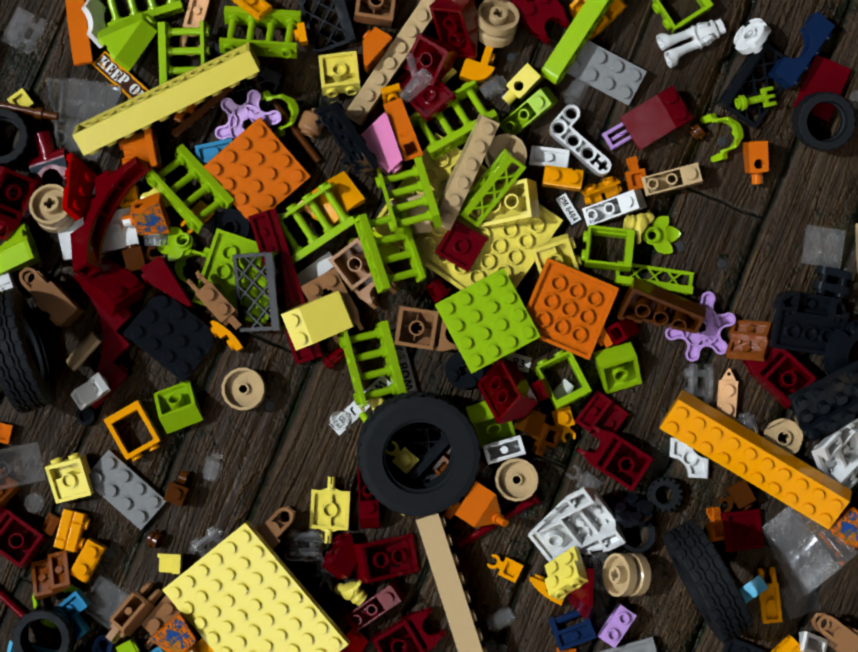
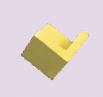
[157,552,183,574]

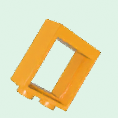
[103,400,163,462]

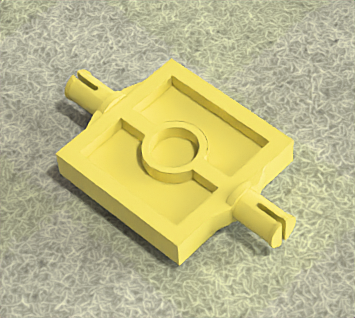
[309,476,351,543]

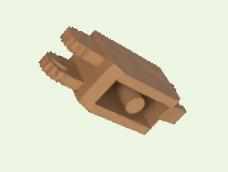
[186,271,242,330]
[106,581,162,644]

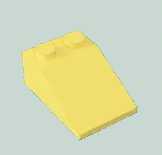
[476,178,541,228]
[281,290,354,350]

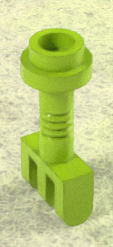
[734,86,778,111]

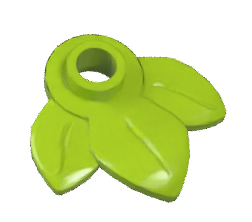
[642,216,681,254]
[157,227,194,262]

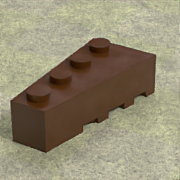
[617,277,706,334]

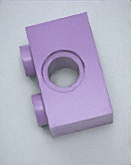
[597,603,637,648]

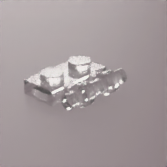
[1,7,47,55]

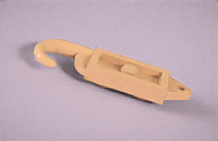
[179,0,211,56]
[716,368,738,420]

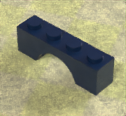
[768,11,835,89]

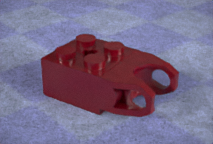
[508,0,570,46]
[0,166,38,241]
[740,347,817,409]
[576,424,653,492]
[0,507,49,570]
[370,606,447,652]

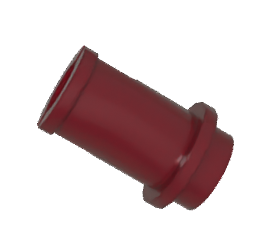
[322,346,345,370]

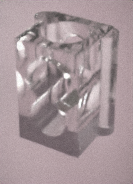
[143,234,168,246]

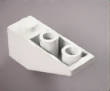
[582,189,647,226]

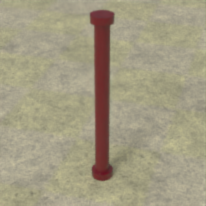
[455,493,541,551]

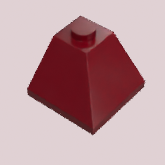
[403,33,460,86]
[566,568,594,619]

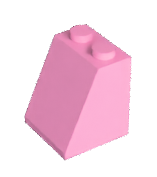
[361,112,403,176]

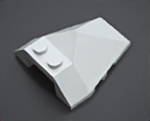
[811,418,858,489]
[528,487,626,562]

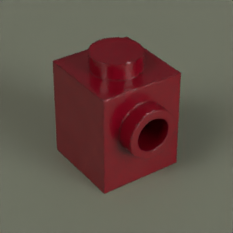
[605,318,640,346]

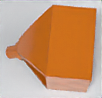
[454,481,509,527]

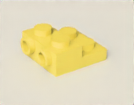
[318,51,361,98]
[531,233,582,274]
[45,452,94,504]
[544,546,589,600]

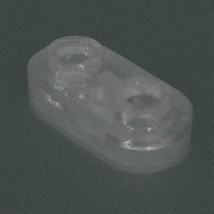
[590,552,609,591]

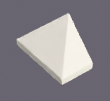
[798,631,828,652]

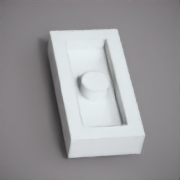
[529,145,570,168]

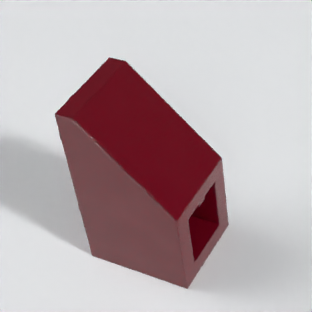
[321,532,357,580]

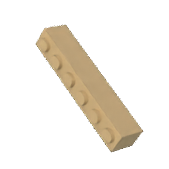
[431,114,500,231]

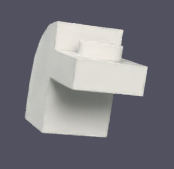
[70,372,111,410]

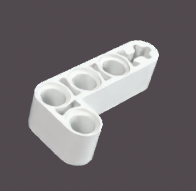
[549,104,612,177]

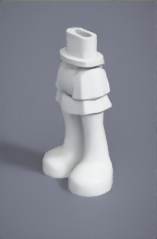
[656,19,726,68]

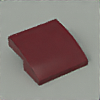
[574,390,629,441]

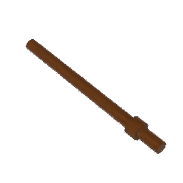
[251,77,322,164]
[0,101,59,120]

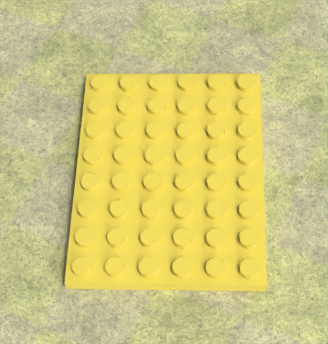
[372,133,563,290]
[162,520,350,652]

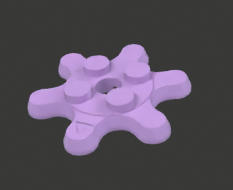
[215,90,282,140]
[665,291,736,362]

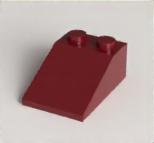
[429,0,478,59]
[620,86,693,151]
[141,255,197,310]
[73,257,145,317]
[354,533,419,583]

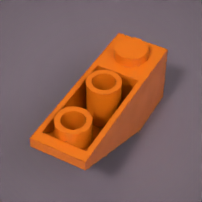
[383,97,423,162]

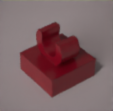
[425,278,452,304]

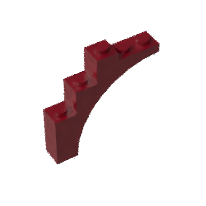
[70,157,151,279]
[80,284,135,409]

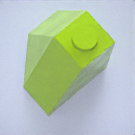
[97,12,158,72]
[0,224,42,275]

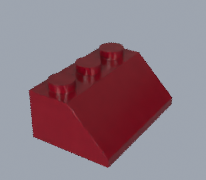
[477,358,538,424]

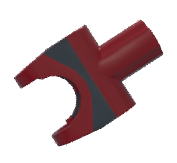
[28,131,69,188]

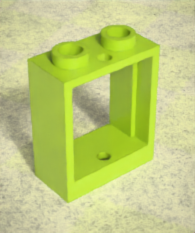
[652,0,713,34]
[581,225,635,272]
[535,350,592,411]

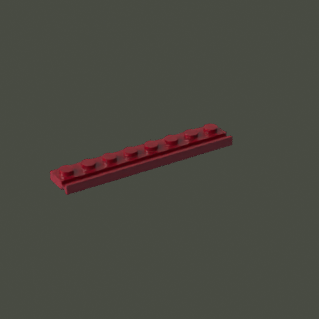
[248,208,323,365]

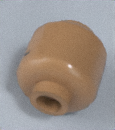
[298,108,324,138]

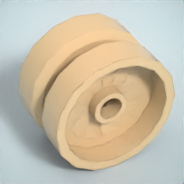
[477,0,520,48]
[485,133,527,175]
[29,184,75,233]
[221,368,266,411]
[494,458,538,502]
[602,553,651,597]

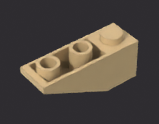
[641,162,703,196]

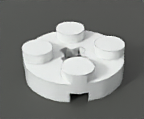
[733,18,771,55]

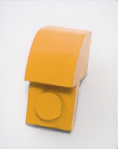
[459,46,496,84]

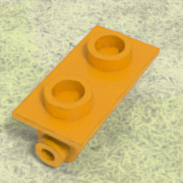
[580,176,622,205]

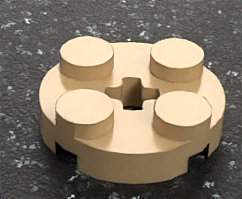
[763,418,803,455]

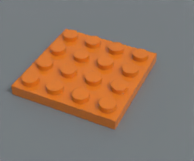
[203,117,311,223]
[526,258,619,360]

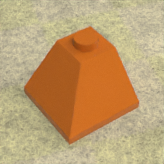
[363,27,393,74]

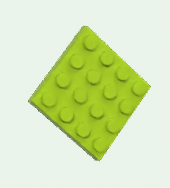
[192,228,291,324]
[434,268,541,374]

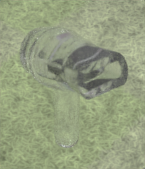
[398,53,433,103]

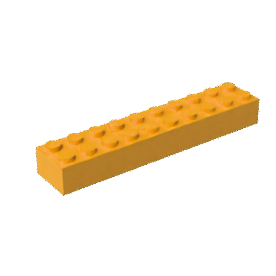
[659,389,852,530]

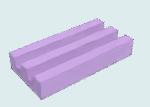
[601,122,631,151]

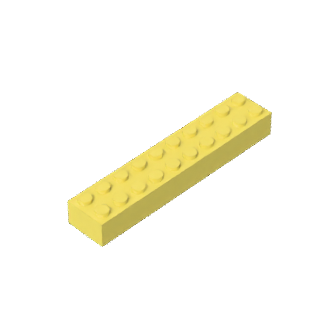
[72,42,260,156]

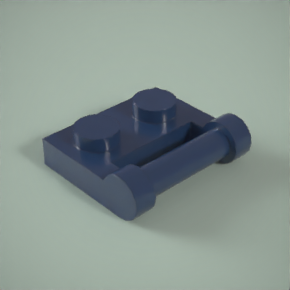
[547,609,597,651]

